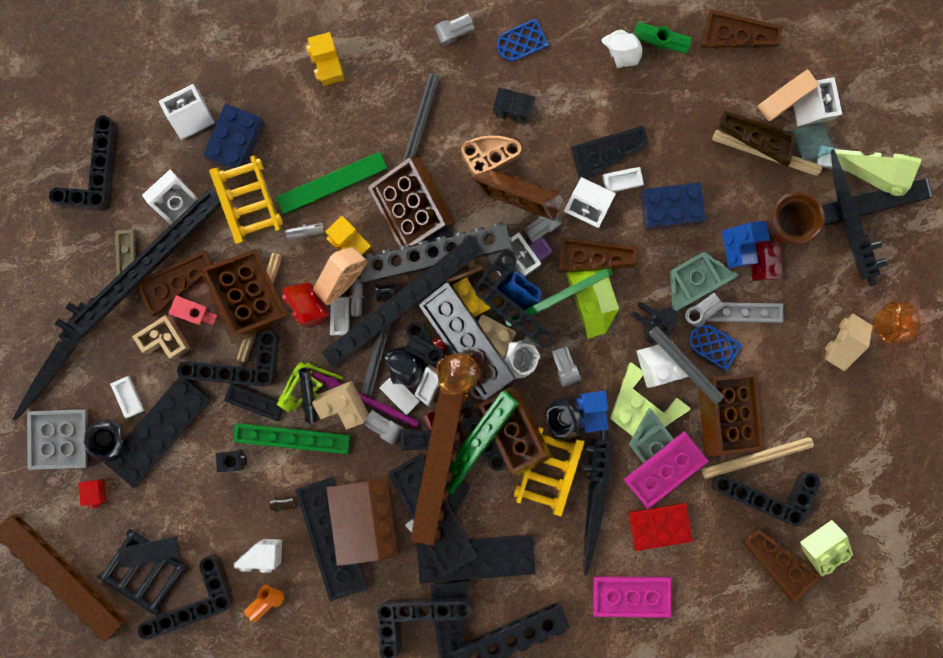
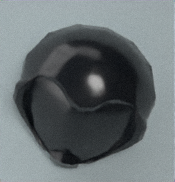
[384,346,424,387]
[545,396,581,440]
[84,419,124,463]

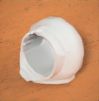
[602,30,642,68]
[504,337,540,378]

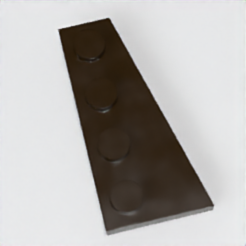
[718,110,796,167]

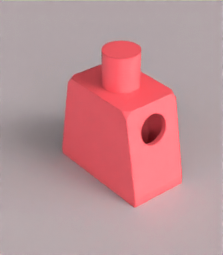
[169,296,217,326]

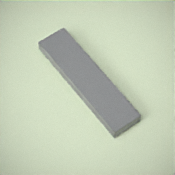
[706,302,783,323]

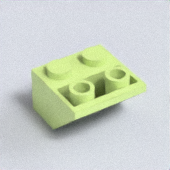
[800,520,853,577]

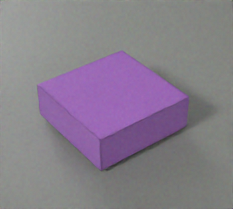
[529,237,553,261]

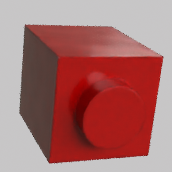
[78,479,107,509]

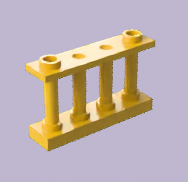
[209,155,283,244]
[514,427,584,516]

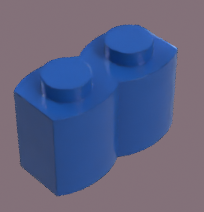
[497,271,542,311]

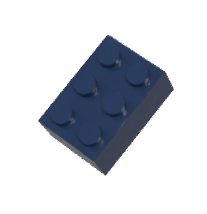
[203,103,265,175]
[640,182,706,230]

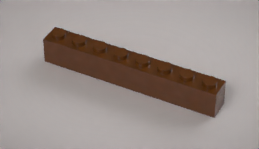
[410,384,468,546]
[0,513,127,642]

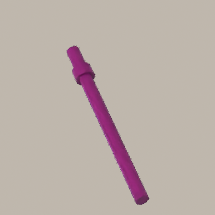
[313,372,419,428]

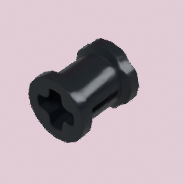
[376,283,396,302]

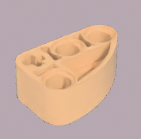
[757,69,820,122]
[462,136,521,176]
[313,247,367,305]

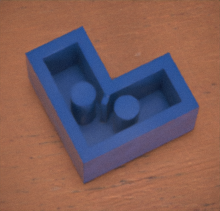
[721,221,770,268]
[575,391,608,433]

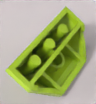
[566,270,619,339]

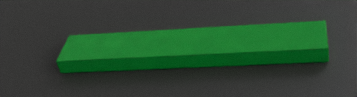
[276,151,388,215]
[505,268,613,328]
[445,391,519,494]
[233,423,351,454]

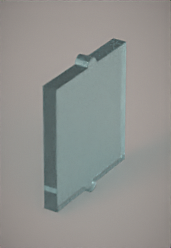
[792,123,834,161]

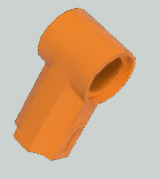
[244,585,284,623]

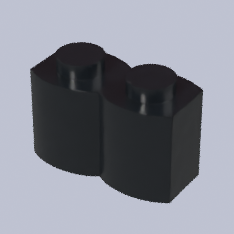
[493,88,535,124]

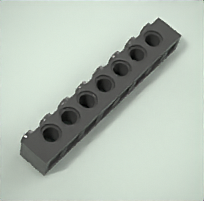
[360,223,514,284]

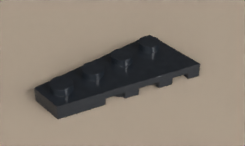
[570,126,649,180]

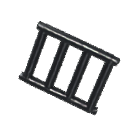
[98,529,188,616]

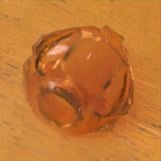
[872,301,921,344]
[436,353,480,396]

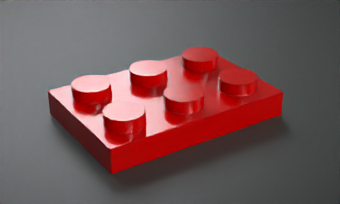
[628,502,693,551]

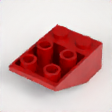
[282,282,330,328]

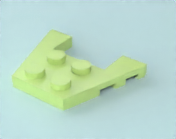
[610,362,691,437]

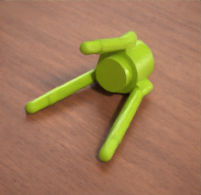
[292,362,343,398]
[277,374,323,412]

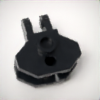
[631,302,677,344]

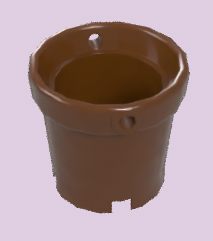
[766,192,825,244]

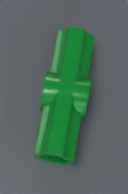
[633,21,692,55]

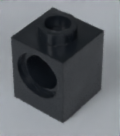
[215,450,247,473]

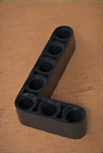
[49,115,118,211]
[474,250,554,349]
[177,330,279,386]
[711,472,820,527]
[137,554,234,640]
[377,597,475,658]

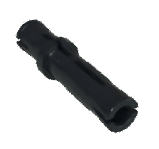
[298,367,317,424]

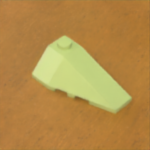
[830,150,921,196]

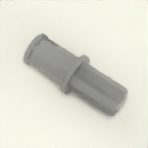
[285,223,324,240]
[349,278,365,317]

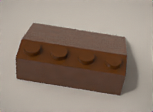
[368,157,456,247]
[473,169,563,221]
[201,249,287,344]
[698,373,765,456]
[326,478,398,566]

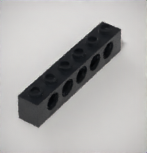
[450,601,570,658]

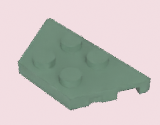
[670,252,739,311]
[629,408,674,464]

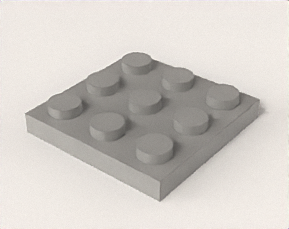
[27,409,88,470]

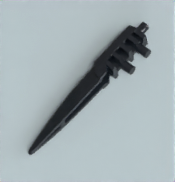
[831,149,888,286]
[12,297,94,420]
[581,430,614,576]

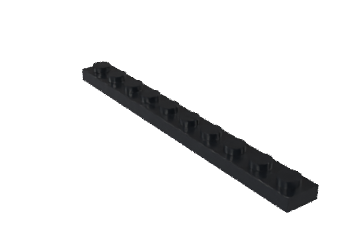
[69,188,222,337]
[321,235,484,368]

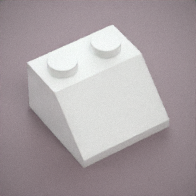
[142,170,198,225]
[636,341,689,388]

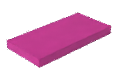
[623,431,709,509]
[593,576,671,618]

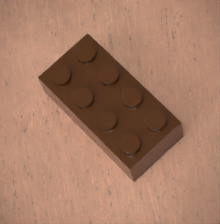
[479,386,552,476]

